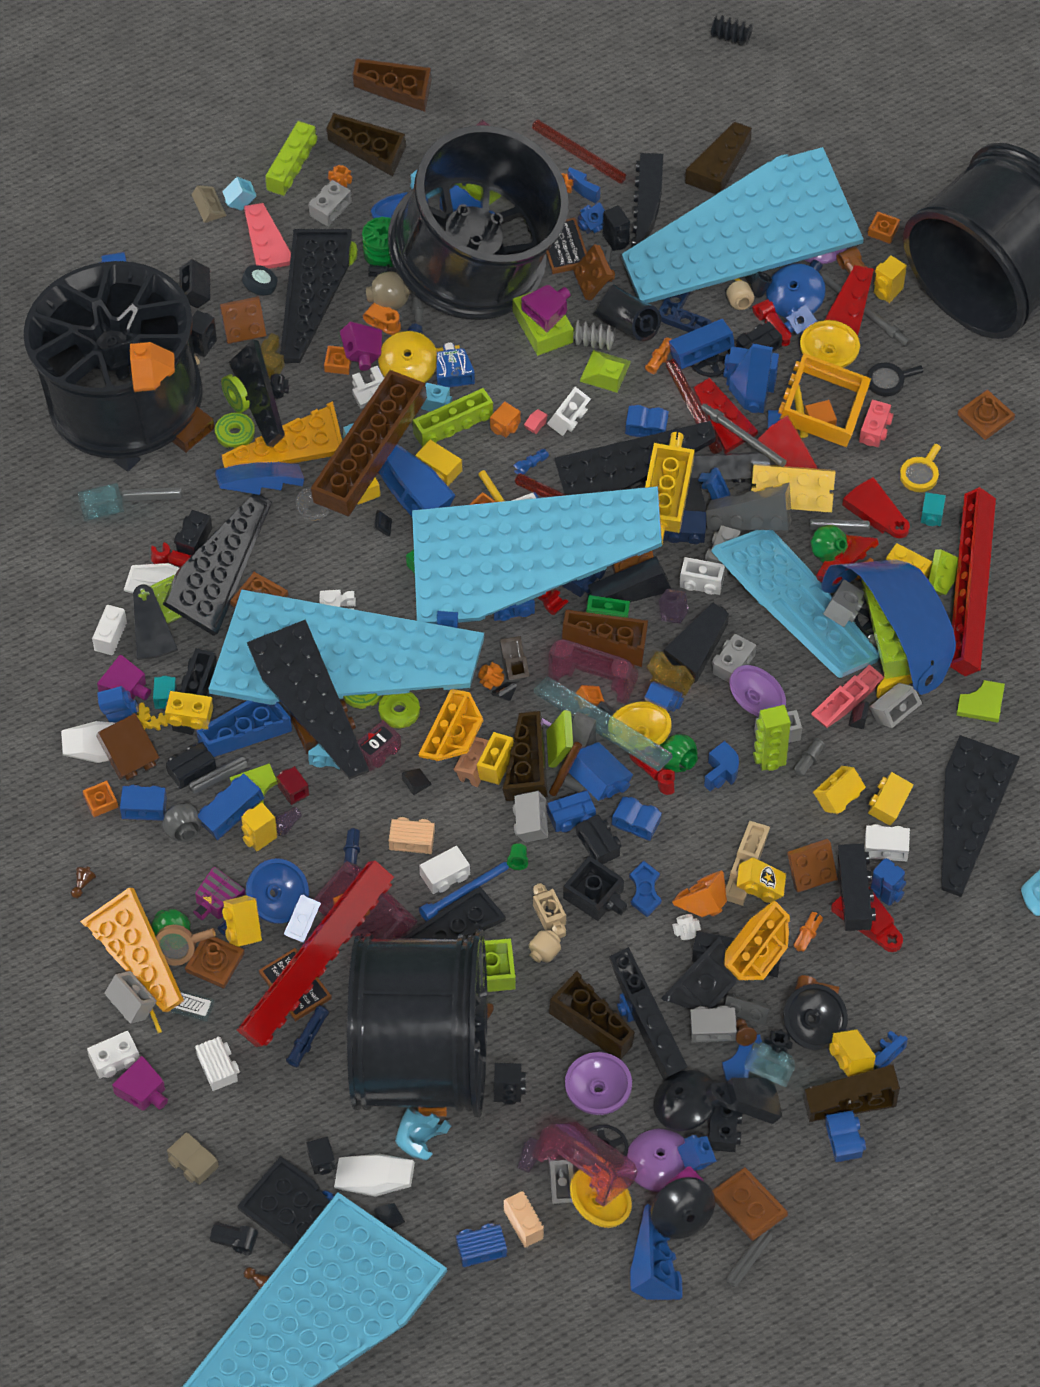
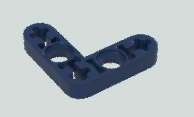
[659,291,712,332]

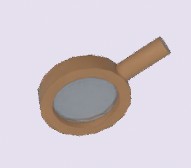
[156,925,216,966]

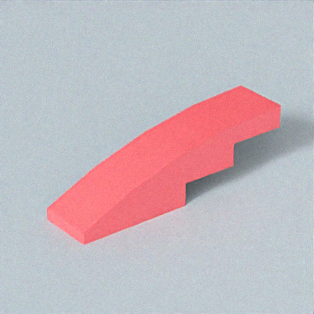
[811,664,884,728]

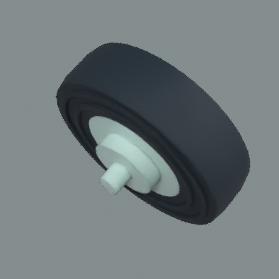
[242,265,278,296]

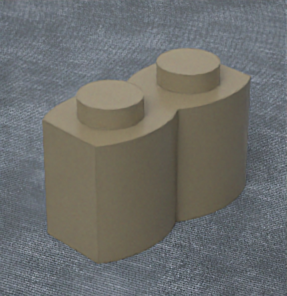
[167,1132,219,1185]

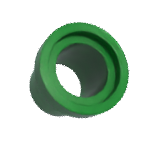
[507,843,529,870]

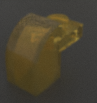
[261,333,284,379]
[647,652,695,696]

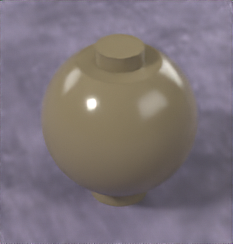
[366,271,411,310]

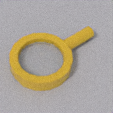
[900,444,941,492]

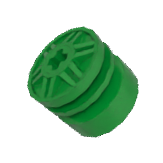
[362,217,394,267]

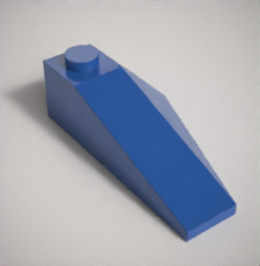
[729,344,773,413]
[630,1204,683,1300]

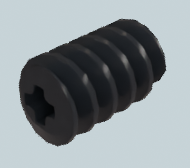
[711,15,753,46]

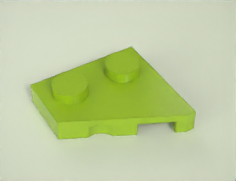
[929,550,958,595]

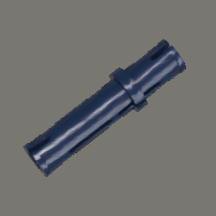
[286,1006,329,1067]

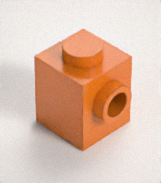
[490,401,521,438]

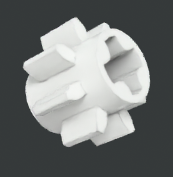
[673,914,701,940]

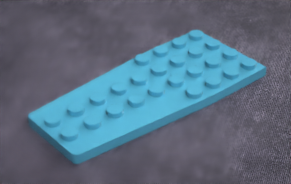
[711,530,880,678]

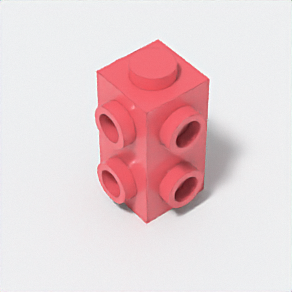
[859,400,894,448]

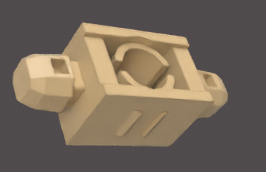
[533,883,566,938]

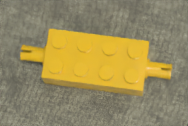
[645,432,694,545]

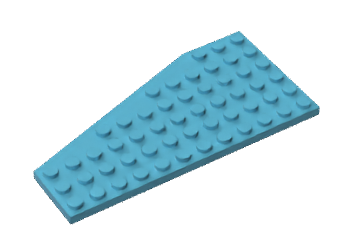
[622,147,863,303]
[412,487,662,624]
[209,590,484,705]
[183,1192,447,1387]

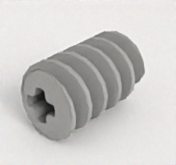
[573,320,616,351]

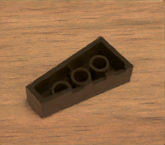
[326,113,406,177]
[502,711,548,801]
[549,971,635,1060]

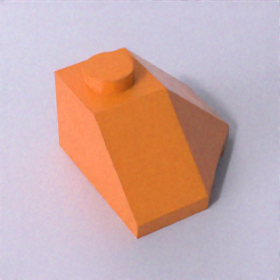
[130,342,175,392]
[672,870,727,917]

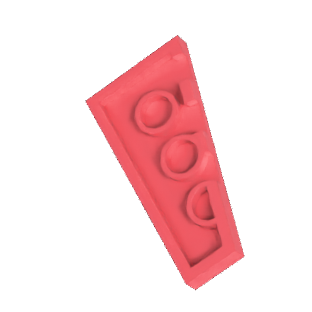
[244,203,291,269]

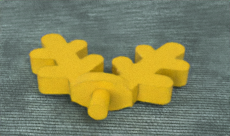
[136,703,168,731]

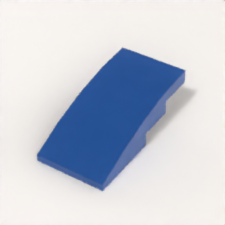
[215,462,304,495]

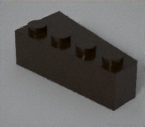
[685,121,752,195]
[803,1064,900,1122]

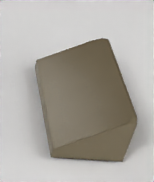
[192,186,226,223]

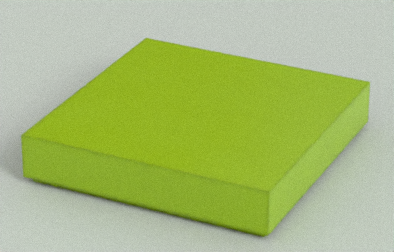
[546,710,573,768]

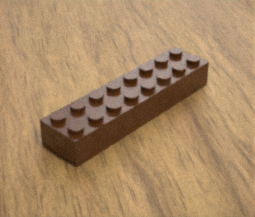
[311,370,427,517]

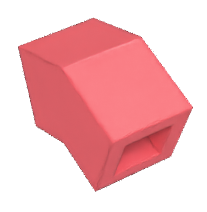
[524,409,548,434]

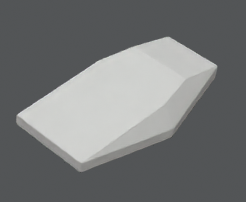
[124,563,179,594]
[61,721,115,763]
[334,1154,415,1197]

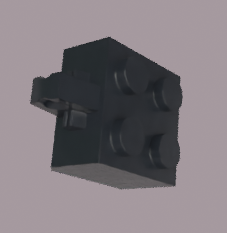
[563,856,627,921]

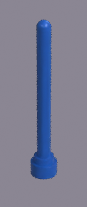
[419,862,509,921]

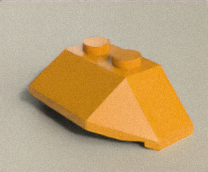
[418,689,484,761]
[724,901,790,980]

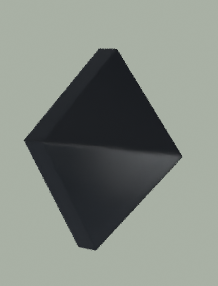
[113,456,141,472]
[373,510,392,537]
[491,682,517,701]

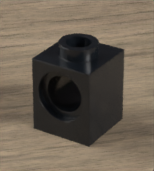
[306,1136,336,1175]

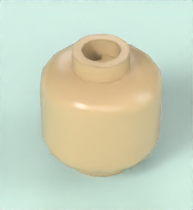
[726,281,754,310]
[529,930,561,963]

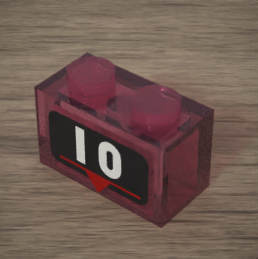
[358,720,401,771]

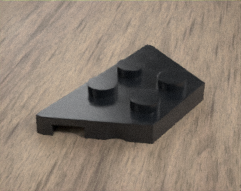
[661,937,738,1009]

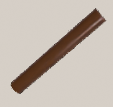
[549,742,582,796]

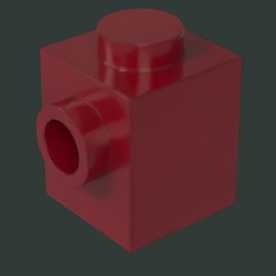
[277,766,309,805]

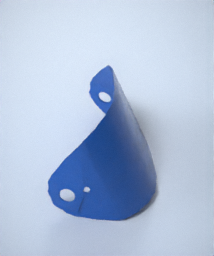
[821,559,956,695]

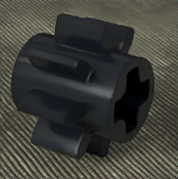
[269,374,289,399]
[765,1029,793,1058]

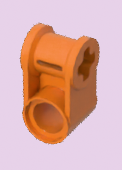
[363,303,401,335]

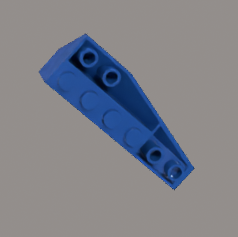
[379,444,456,516]

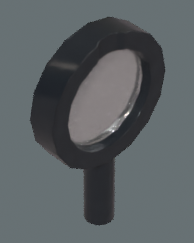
[867,362,923,397]

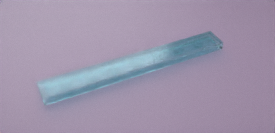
[534,676,673,771]

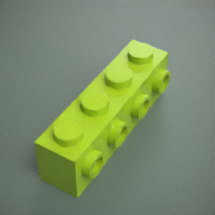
[266,121,318,196]
[413,388,493,447]
[753,705,791,771]

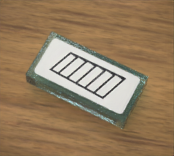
[169,991,215,1022]

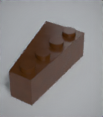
[353,58,432,112]
[561,610,648,667]

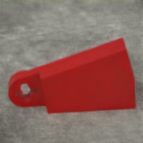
[757,415,819,469]
[842,477,910,539]
[831,887,903,952]

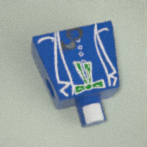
[437,343,475,388]

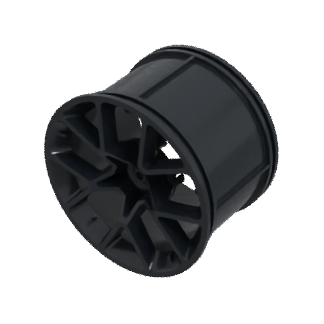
[388,125,569,320]
[903,143,1040,339]
[24,261,203,459]
[347,929,488,1117]

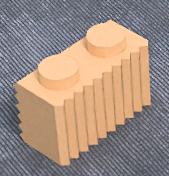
[389,817,435,854]
[504,1191,544,1247]

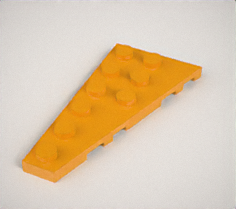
[222,401,342,468]
[80,888,184,1012]

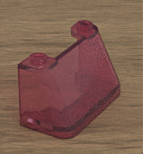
[549,639,639,705]
[314,861,418,938]
[533,1121,637,1207]

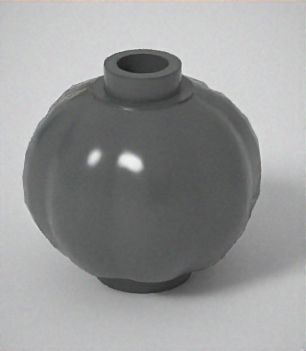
[162,803,202,842]

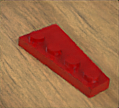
[824,265,874,336]
[693,378,758,453]

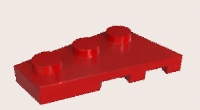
[816,535,879,584]

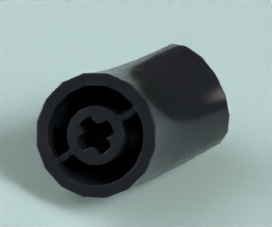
[593,284,661,341]

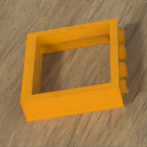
[778,353,871,448]

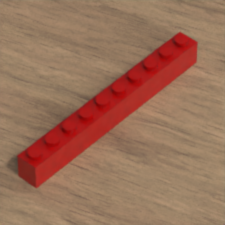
[950,487,996,676]
[237,860,394,1047]

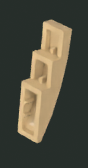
[726,821,770,906]

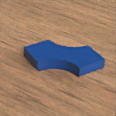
[629,861,662,917]
[722,1035,765,1082]

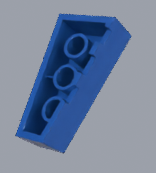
[196,700,292,757]

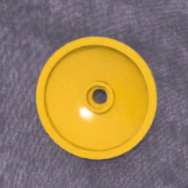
[800,320,860,368]
[378,331,437,383]
[608,702,672,752]
[570,1165,632,1228]

